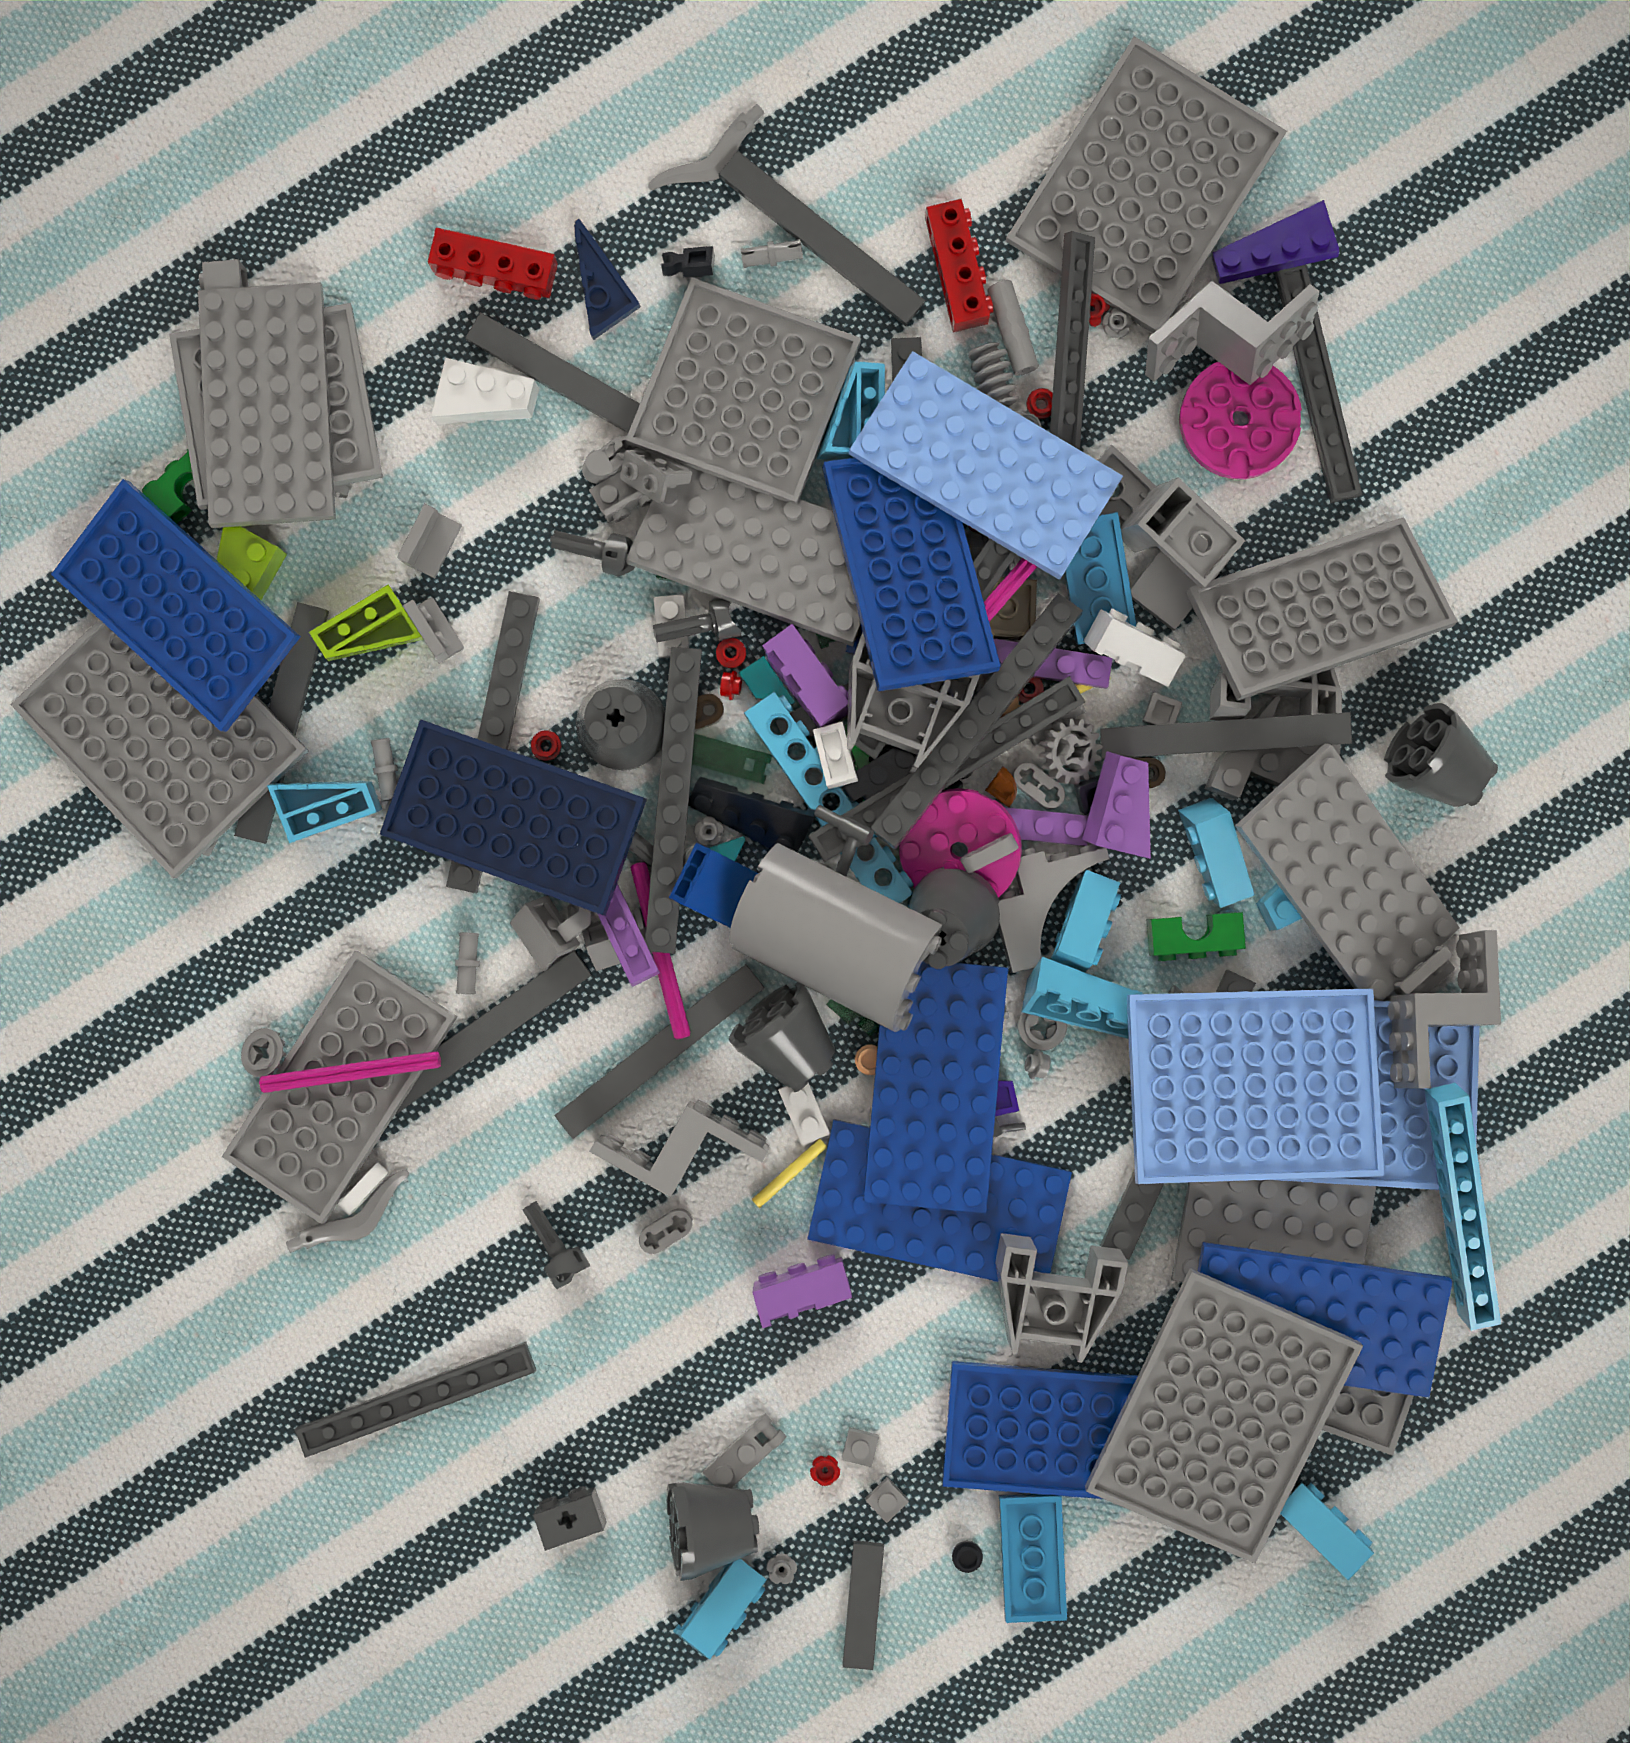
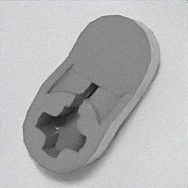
[582,436,639,484]
[556,904,591,943]

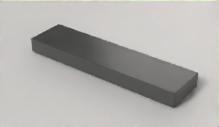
[842,1540,884,1670]

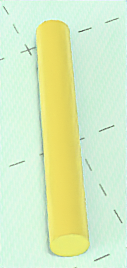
[752,1138,827,1208]

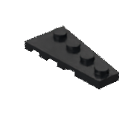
[688,777,816,853]

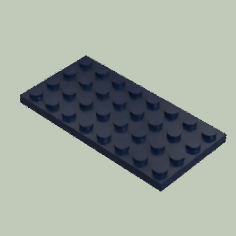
[380,719,647,916]

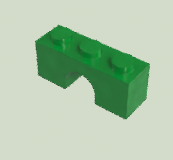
[142,449,193,524]
[1146,912,1246,961]

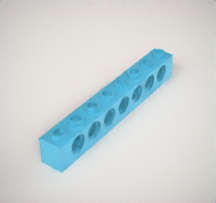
[744,692,914,903]
[1425,1083,1501,1331]

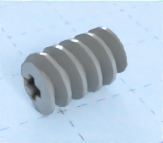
[968,342,1019,407]

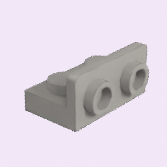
[620,449,692,503]
[589,471,652,523]
[402,597,464,664]
[1393,946,1455,995]

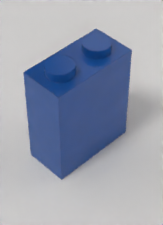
[669,843,758,928]

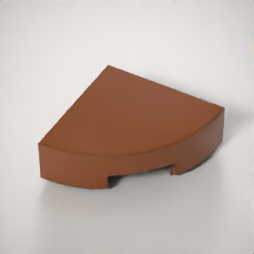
[985,766,1017,808]

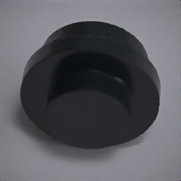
[952,1540,983,1573]

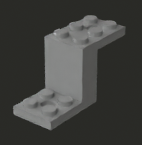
[1145,281,1319,385]
[1097,445,1245,588]
[1388,930,1501,1088]
[589,1100,770,1197]

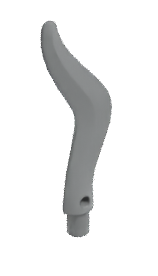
[648,104,764,191]
[286,1170,409,1253]

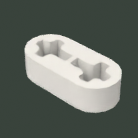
[338,1163,389,1216]

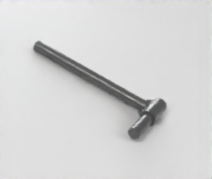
[814,805,874,877]

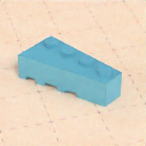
[1021,957,1143,1039]

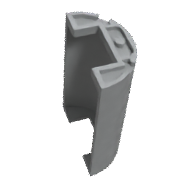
[729,843,942,1032]

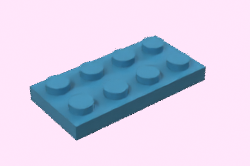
[1064,512,1136,645]
[999,1494,1067,1623]

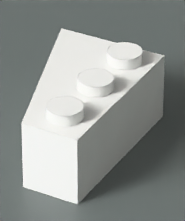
[431,358,539,426]
[1083,608,1186,687]

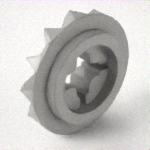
[1018,1012,1067,1050]
[241,1028,286,1077]

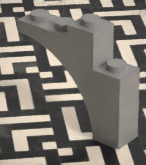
[998,845,1109,973]

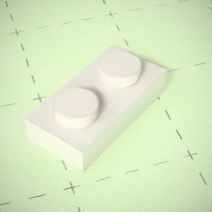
[653,594,689,659]
[813,722,858,789]
[778,1082,830,1146]

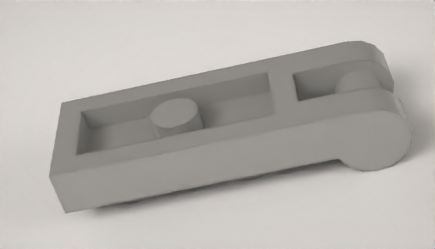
[703,1413,787,1488]

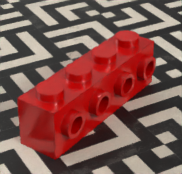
[925,199,994,333]
[428,227,558,300]

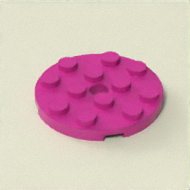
[1179,362,1302,479]
[899,788,1022,898]

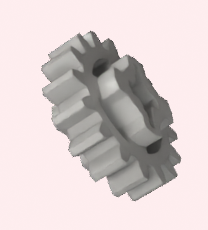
[1039,718,1103,784]

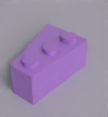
[762,624,848,728]
[1082,752,1151,859]
[752,1255,852,1329]

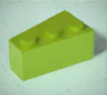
[217,526,287,600]
[309,584,423,661]

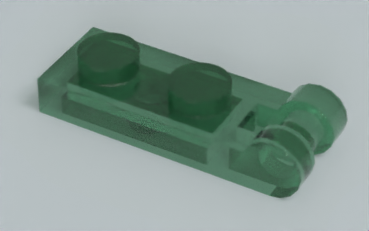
[692,734,772,785]

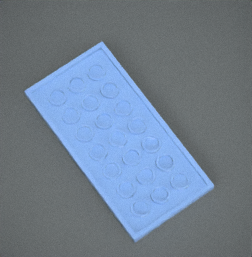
[849,351,1123,580]

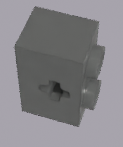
[533,1486,607,1551]

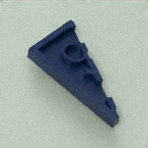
[574,219,641,340]

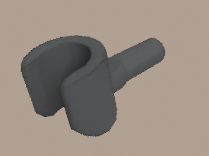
[993,1118,1026,1138]

